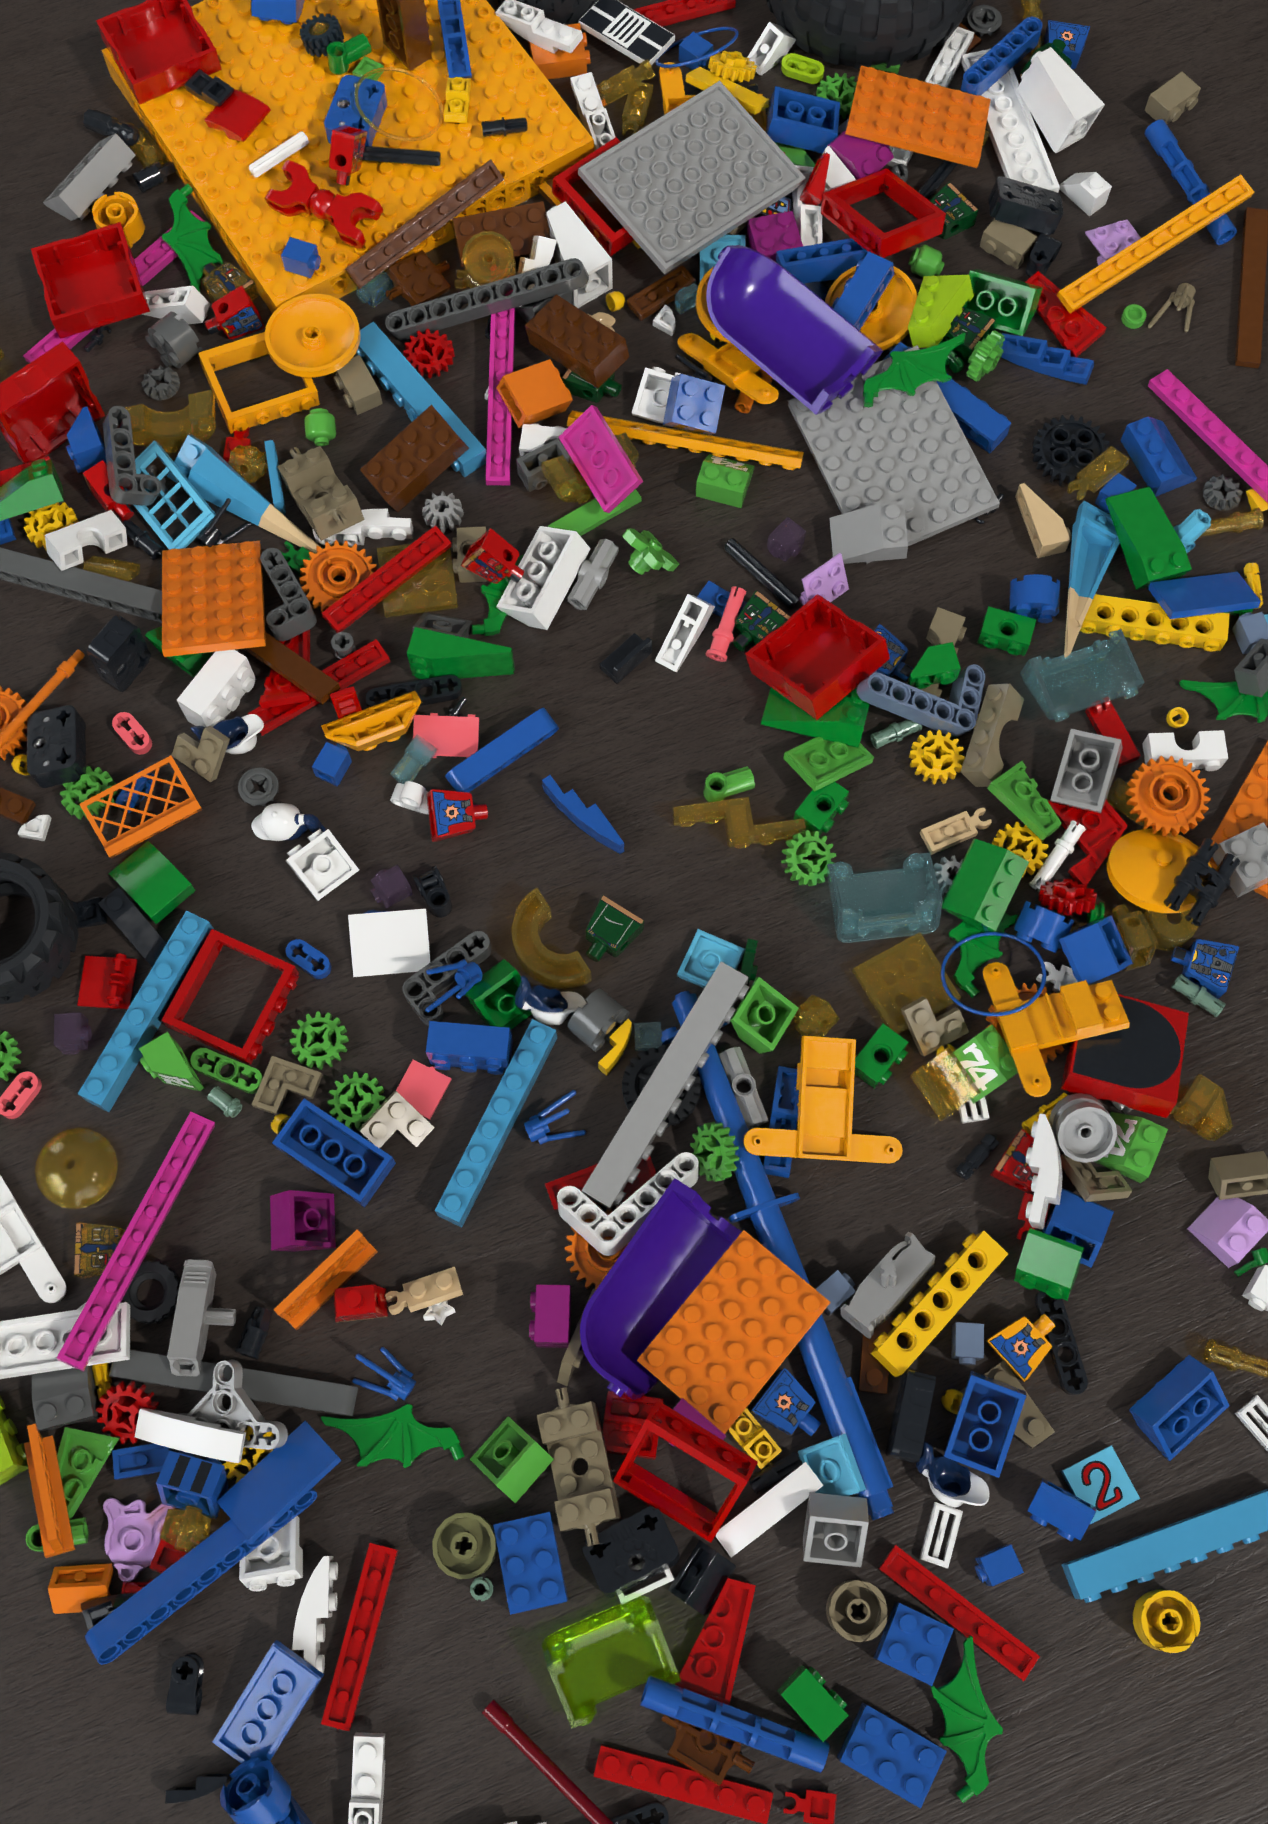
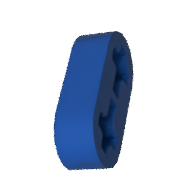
[116,768,154,813]
[286,939,331,979]

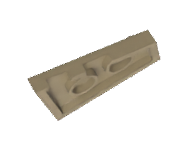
[557,1289,596,1386]
[960,1360,1055,1449]

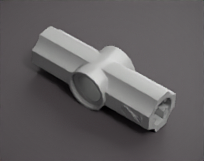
[568,539,619,610]
[719,1047,769,1129]

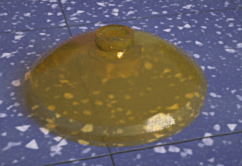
[35,1128,118,1209]

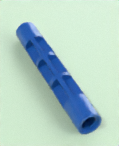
[1144,119,1237,245]
[640,1676,829,1773]

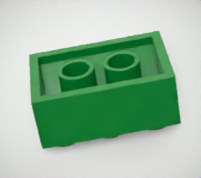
[963,269,1043,336]
[940,839,1029,932]

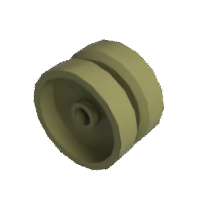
[432,1512,498,1579]

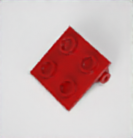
[77,953,137,1009]

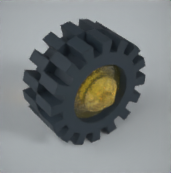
[300,14,344,57]

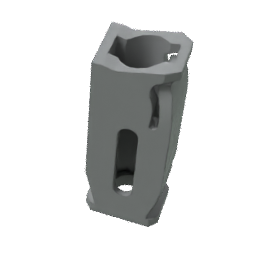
[841,1232,935,1338]
[167,1259,236,1377]

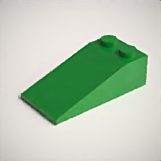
[0,459,64,521]
[1105,487,1192,590]
[407,627,515,680]
[761,688,869,748]

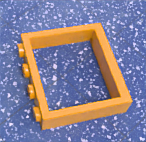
[198,332,320,434]

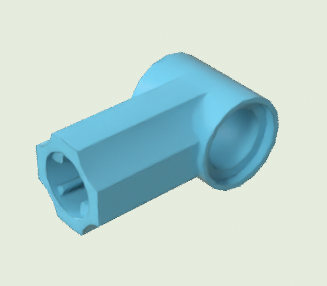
[1173,509,1212,553]

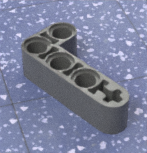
[103,406,162,506]
[260,548,317,641]
[402,931,491,1026]

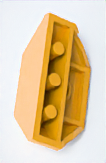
[321,691,421,751]

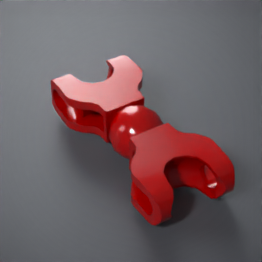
[264,160,383,249]

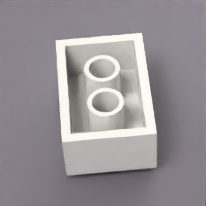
[177,650,256,728]

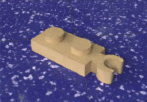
[920,808,992,855]
[385,1267,463,1315]

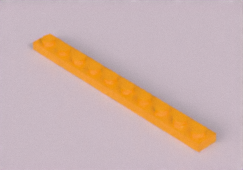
[1056,175,1254,314]
[567,410,804,470]

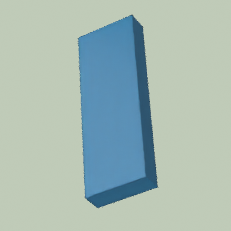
[264,440,286,515]

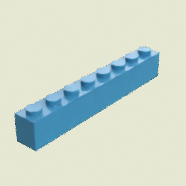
[355,321,486,477]
[78,911,215,1112]
[435,1019,557,1228]
[1061,1489,1268,1603]

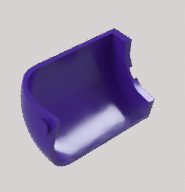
[706,245,883,415]
[580,1178,742,1400]

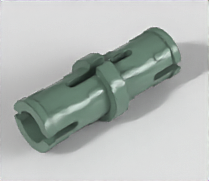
[870,719,922,749]
[1171,974,1226,1017]
[470,1577,494,1601]

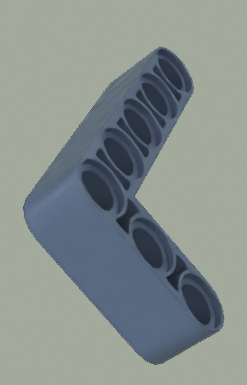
[857,664,985,738]

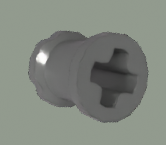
[331,632,356,660]

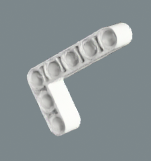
[557,1152,699,1256]

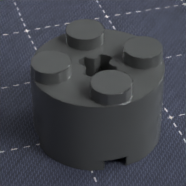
[145,311,202,368]
[567,988,630,1052]

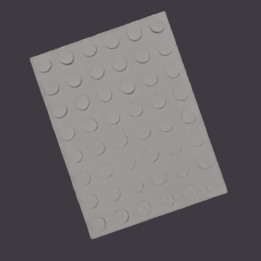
[578,81,806,274]
[788,345,1000,564]

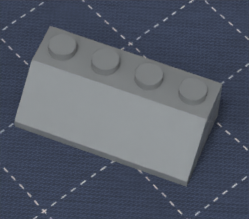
[43,133,135,221]

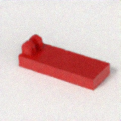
[1085,698,1141,768]

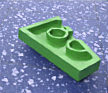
[987,761,1062,841]
[57,1427,119,1520]

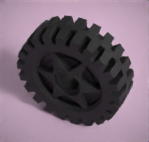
[622,1046,701,1127]

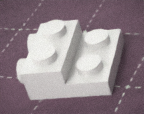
[632,367,680,424]
[285,829,359,901]
[239,1516,303,1591]

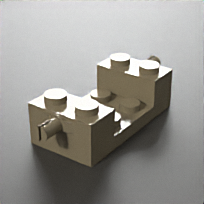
[277,446,365,541]
[537,1387,621,1547]

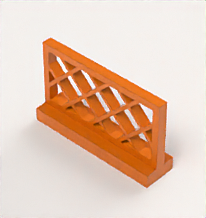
[79,756,202,859]
[274,1230,378,1330]
[24,1423,75,1558]

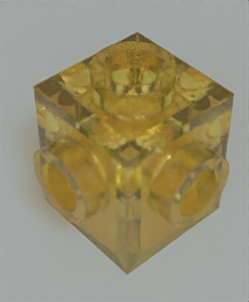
[229,445,268,483]
[793,994,840,1037]
[160,1506,211,1552]

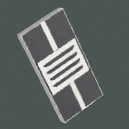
[578,0,675,69]

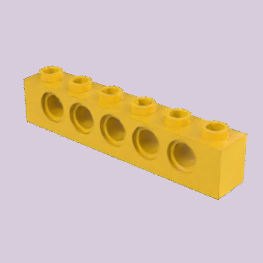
[1080,594,1229,652]
[871,1231,1008,1377]

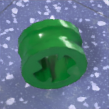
[1086,902,1105,924]

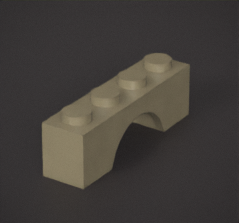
[907,607,967,707]
[961,684,1024,787]

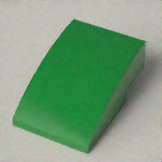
[109,841,196,924]

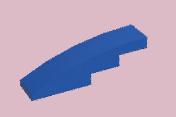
[437,0,472,79]
[1001,333,1094,385]
[542,775,624,854]
[763,1066,799,1178]

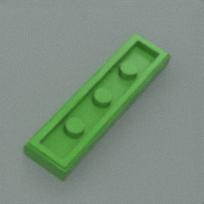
[548,489,641,536]

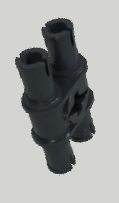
[1164,838,1241,926]

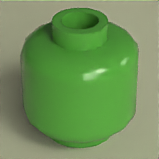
[908,245,945,278]
[304,408,336,446]

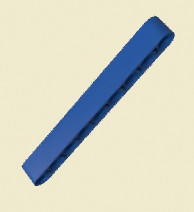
[85,1488,317,1665]

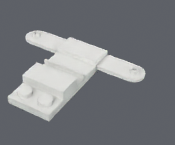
[0,1175,67,1303]

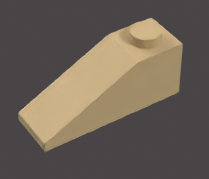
[1015,483,1071,558]

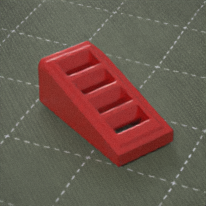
[800,152,830,206]
[330,686,362,719]

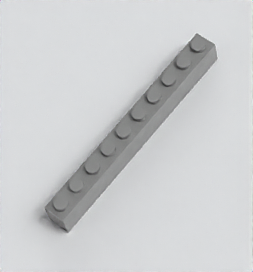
[582,962,750,1211]

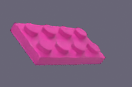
[558,405,643,513]

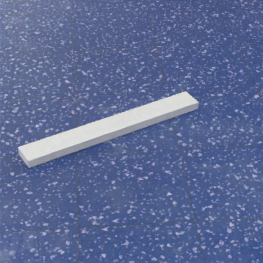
[887,27,974,167]

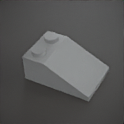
[830,501,908,564]
[1050,729,1123,813]

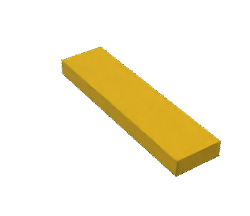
[685,67,770,115]

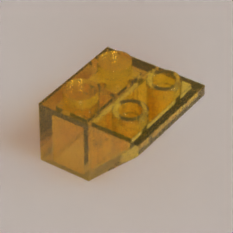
[1171,1073,1233,1142]

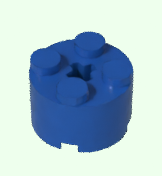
[1009,574,1060,623]
[1014,900,1075,953]
[220,1758,291,1824]

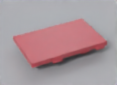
[413,713,479,758]

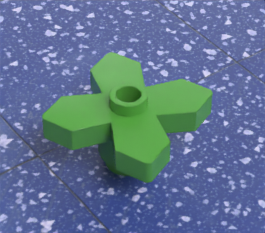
[622,528,679,575]

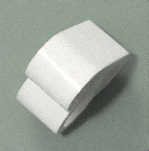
[390,781,429,815]

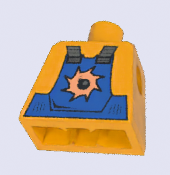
[986,1314,1056,1382]

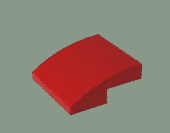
[205,89,271,142]
[603,1391,663,1460]

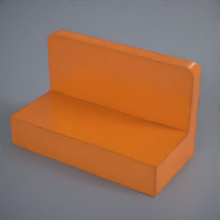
[48,1563,114,1614]

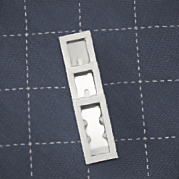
[792,165,822,246]
[135,1408,246,1463]
[715,1462,823,1558]

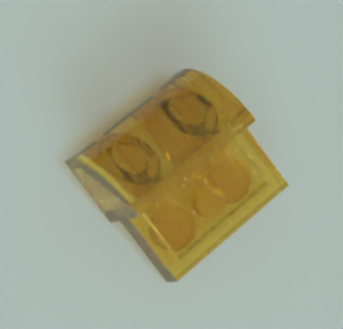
[910,1048,981,1121]

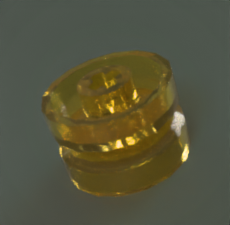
[462,231,516,288]

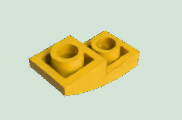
[444,77,471,123]
[728,1408,782,1469]

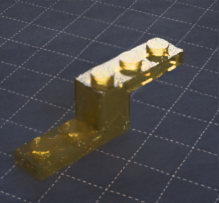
[672,797,806,849]

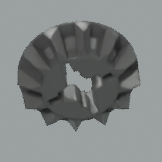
[967,5,1002,37]
[141,365,180,400]
[1203,474,1243,511]
[238,768,279,807]

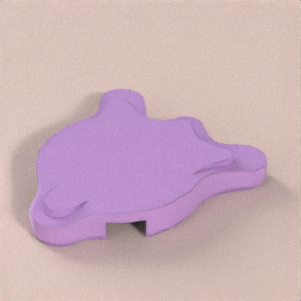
[103,1498,175,1582]

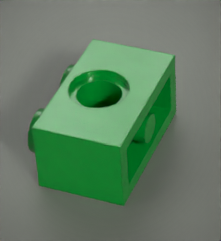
[977,606,1036,656]
[793,781,849,836]
[855,1023,909,1089]

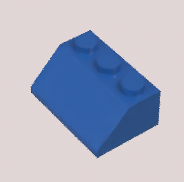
[1120,416,1197,497]
[1129,1355,1230,1461]

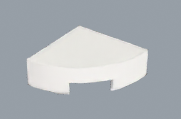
[653,305,676,336]
[18,815,52,841]

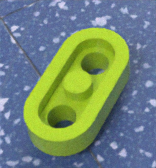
[781,53,824,84]

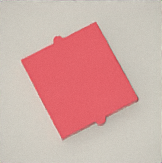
[396,1060,452,1120]

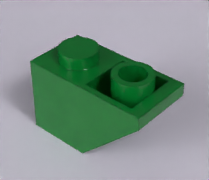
[908,642,961,689]

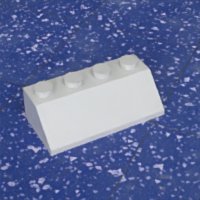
[496,526,590,630]

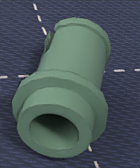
[207,1086,242,1118]

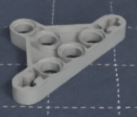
[179,1359,288,1450]

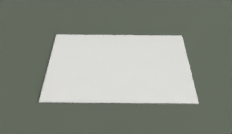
[348,909,430,977]

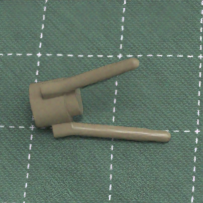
[1148,283,1196,332]

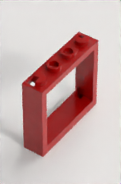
[552,137,634,256]
[821,168,946,258]
[161,929,299,1065]
[613,1400,758,1543]

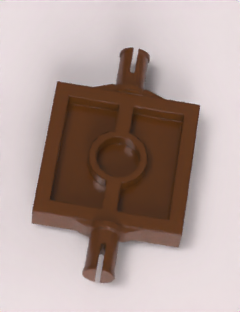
[386,250,451,306]
[661,1714,755,1786]

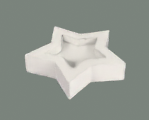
[423,1300,455,1326]

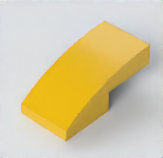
[598,1019,632,1076]

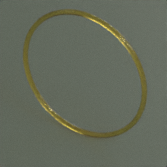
[354,67,443,141]

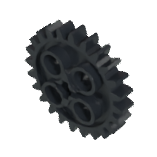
[1031,415,1111,488]

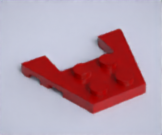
[1048,800,1128,885]

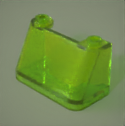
[542,1596,681,1729]

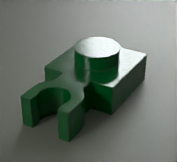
[741,939,758,986]

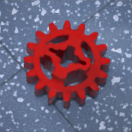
[403,329,455,379]
[1038,879,1097,915]
[96,1381,159,1444]

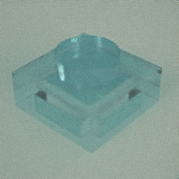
[675,283,698,315]
[634,1022,662,1051]

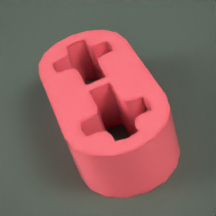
[112,712,152,755]
[0,1072,42,1119]

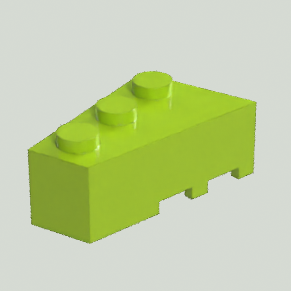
[908,275,974,348]
[0,1397,28,1485]

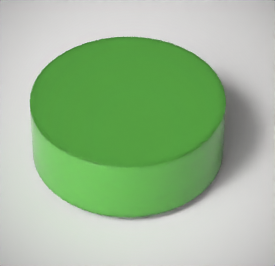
[1121,304,1146,329]

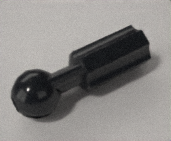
[83,109,140,146]

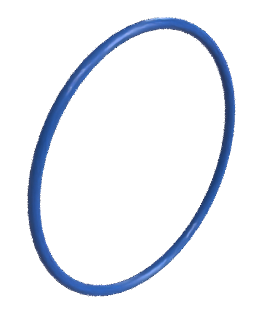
[655,27,739,68]
[941,932,1046,1016]

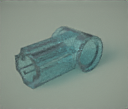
[390,734,438,784]

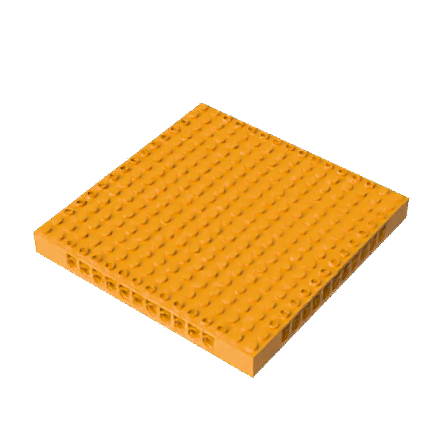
[102,0,594,314]

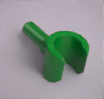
[1234,1248,1268,1277]

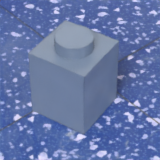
[1232,612,1268,654]
[816,1270,855,1316]
[951,1322,984,1365]

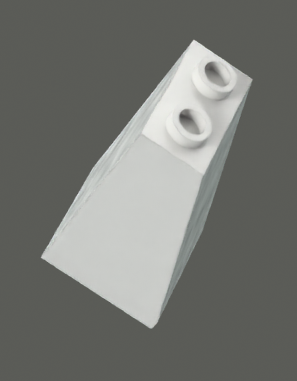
[1017,47,1105,153]
[546,201,613,308]

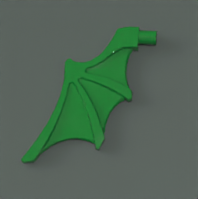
[162,184,223,292]
[863,333,966,408]
[472,554,524,636]
[1179,680,1268,723]
[948,913,1018,998]
[321,1404,465,1468]
[930,1635,1003,1803]

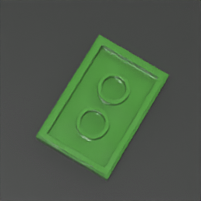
[783,737,874,791]

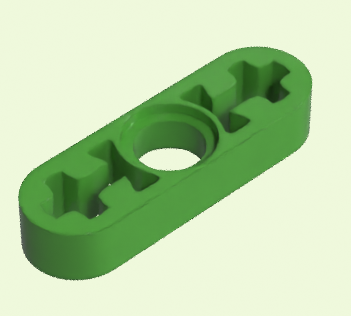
[190,1048,263,1094]

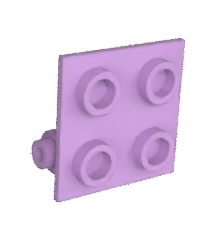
[1085,220,1141,265]
[799,553,849,605]

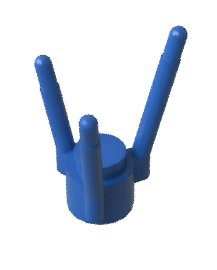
[425,959,483,1013]
[524,1090,586,1145]
[352,1347,417,1401]

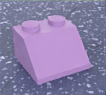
[1187,1196,1268,1268]

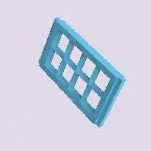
[123,440,215,550]

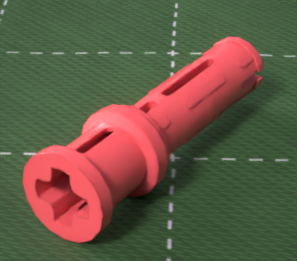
[706,586,746,662]

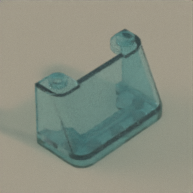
[1020,629,1145,722]
[827,852,943,943]

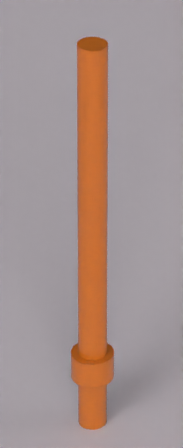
[0,650,85,749]

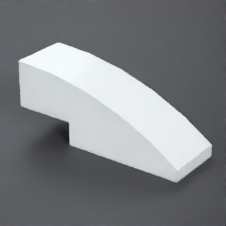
[517,235,557,307]

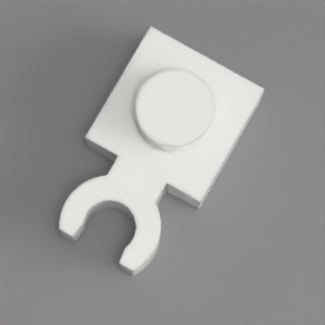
[1036,962,1078,993]

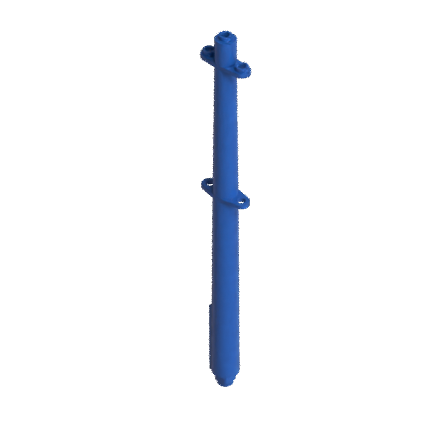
[661,991,894,1521]

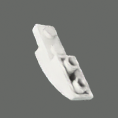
[495,0,583,54]
[570,72,615,151]
[312,509,414,547]
[1026,1114,1062,1229]
[292,1556,338,1673]
[348,1732,385,1824]

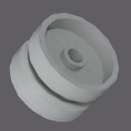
[1049,1093,1117,1163]

